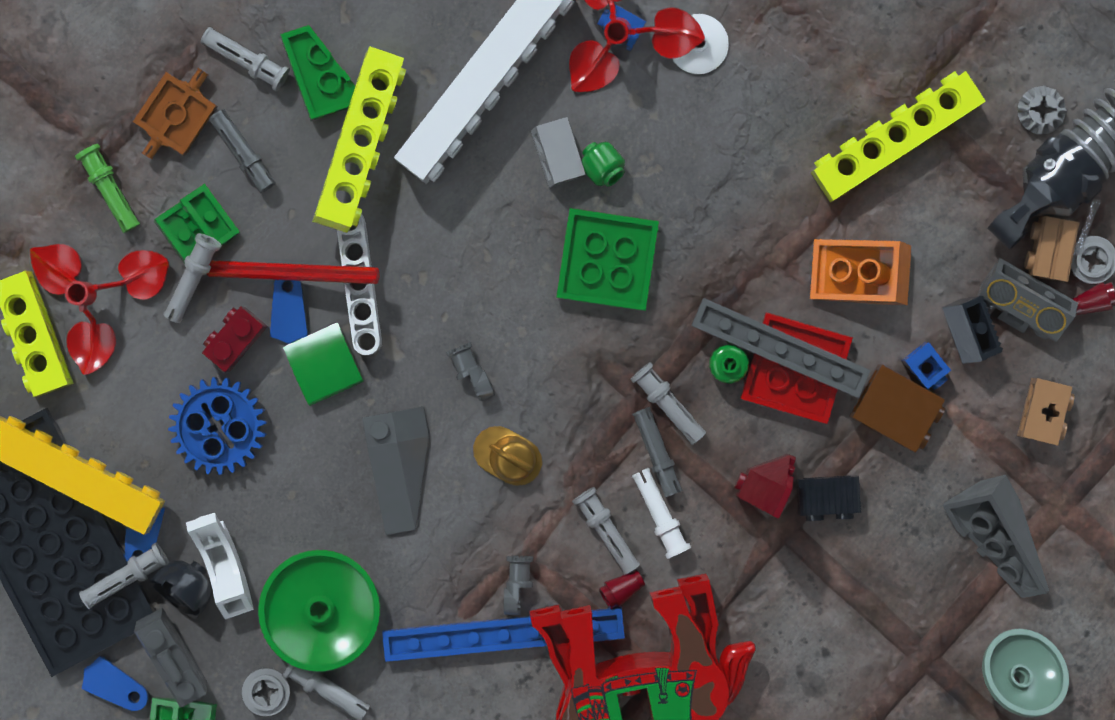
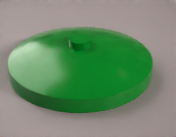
[258,550,380,672]

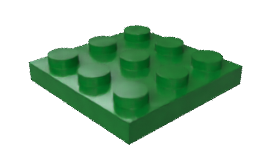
[556,208,659,311]

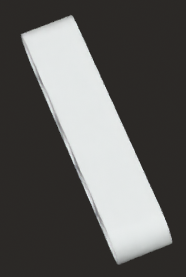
[337,214,382,355]

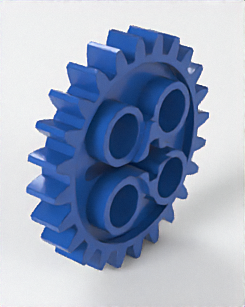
[168,377,267,475]

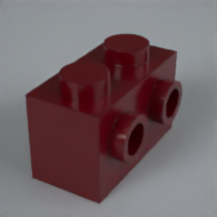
[202,306,268,372]

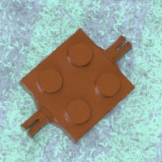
[133,68,218,160]

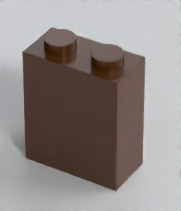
[849,364,946,453]

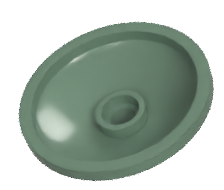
[982,629,1069,718]

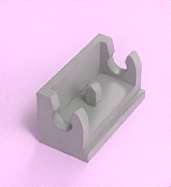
[531,117,586,188]

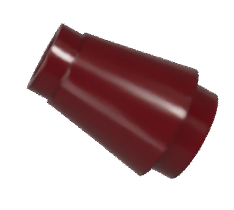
[1072,282,1115,316]
[599,570,645,609]

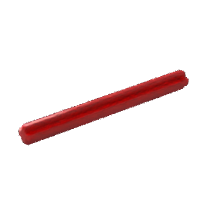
[207,260,380,284]

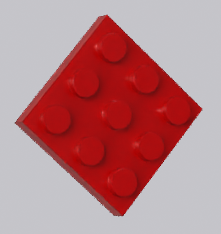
[740,312,853,424]

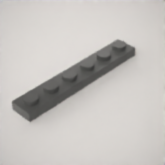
[691,298,871,398]

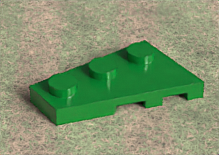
[280,25,355,121]

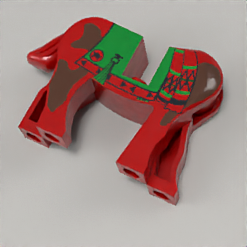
[530,573,756,720]

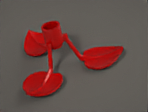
[569,0,705,92]
[30,244,169,375]

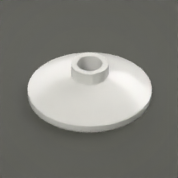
[672,14,729,74]

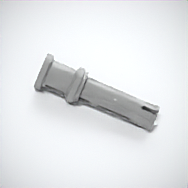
[200,27,290,92]
[163,233,222,323]
[630,362,706,445]
[572,487,640,575]
[79,543,169,609]
[282,664,370,720]

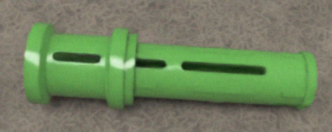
[75,143,140,233]

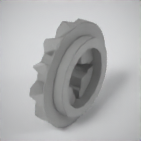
[1018,86,1067,134]
[1071,236,1115,284]
[242,668,290,716]

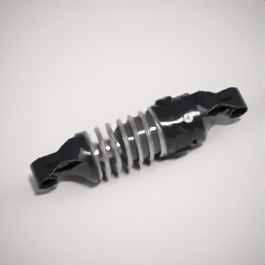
[987,88,1115,250]

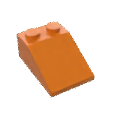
[810,239,911,305]

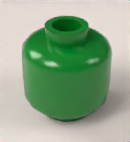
[581,142,625,187]
[709,345,749,384]

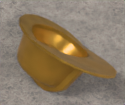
[473,426,542,486]

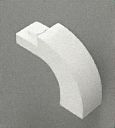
[186,513,254,620]

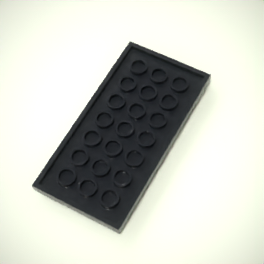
[0,408,155,677]

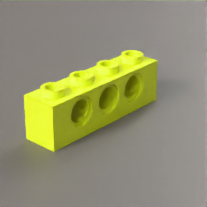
[0,271,74,397]

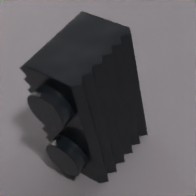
[942,296,1003,364]
[796,475,861,521]

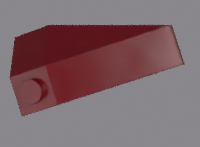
[734,454,796,518]

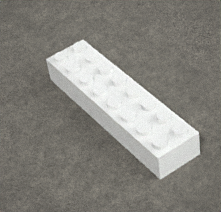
[394,0,574,184]

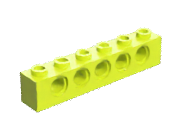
[312,46,406,233]
[811,71,986,202]

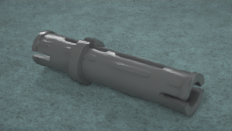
[209,109,276,193]
[632,407,683,497]

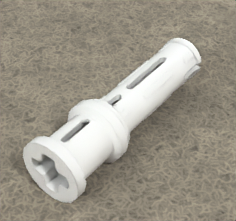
[632,468,691,559]

